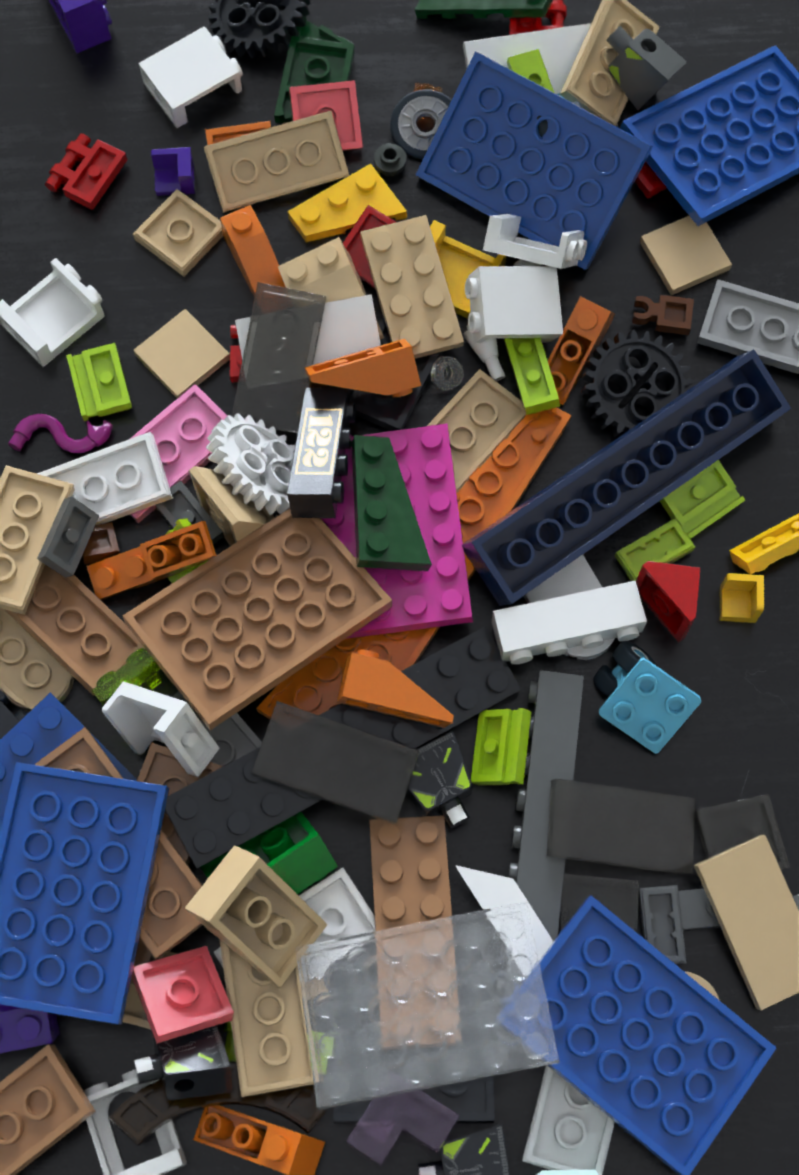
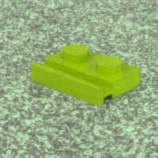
[66,343,132,421]
[660,460,745,539]
[471,708,531,786]

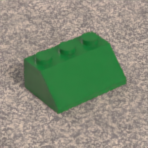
[201,812,338,894]

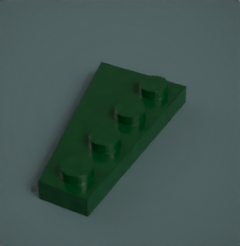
[414,0,553,19]
[352,435,432,571]

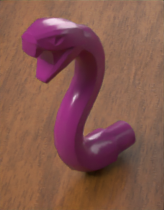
[8,414,113,453]

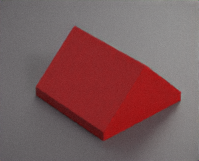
[636,561,700,643]

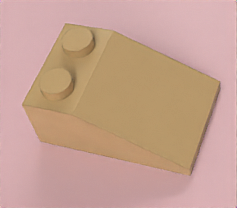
[278,237,384,340]
[189,466,275,546]
[185,845,328,988]

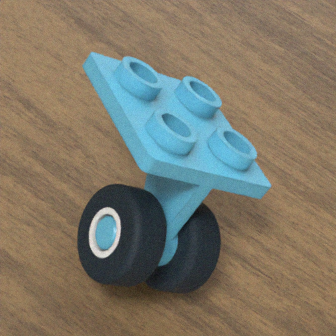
[593,641,701,754]

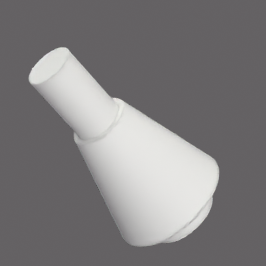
[463,325,506,382]

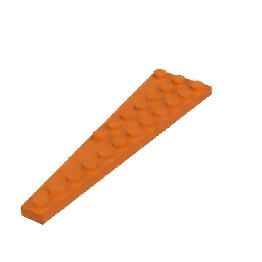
[256,407,571,731]

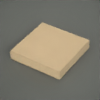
[133,189,223,277]
[640,216,732,295]
[133,309,230,398]

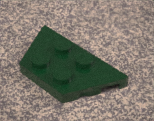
[274,16,355,123]

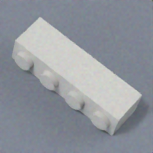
[491,581,647,664]

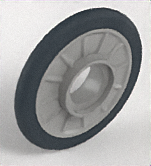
[390,89,451,160]

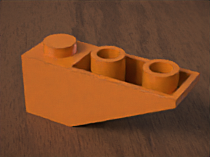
[548,296,615,405]
[193,1105,325,1175]

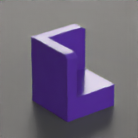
[151,147,195,196]

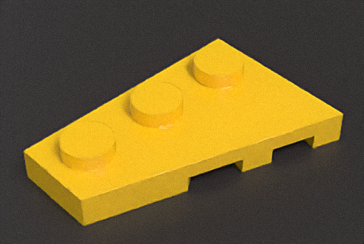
[288,163,407,242]

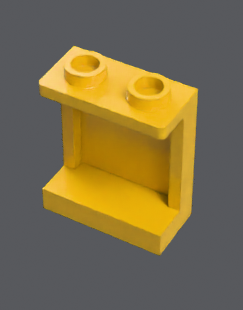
[430,220,506,319]

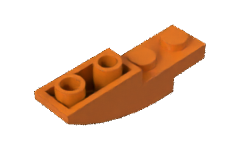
[86,521,217,600]

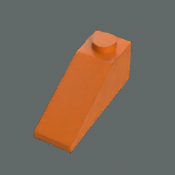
[220,205,294,314]
[304,338,421,397]
[337,649,454,728]

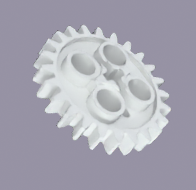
[206,414,295,515]

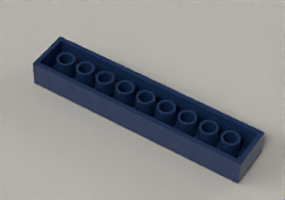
[462,349,792,606]

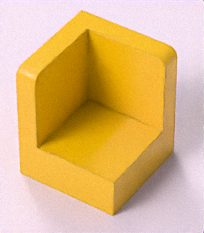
[720,573,764,623]

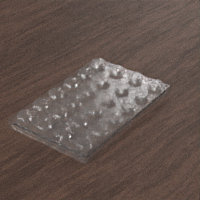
[295,901,560,1109]

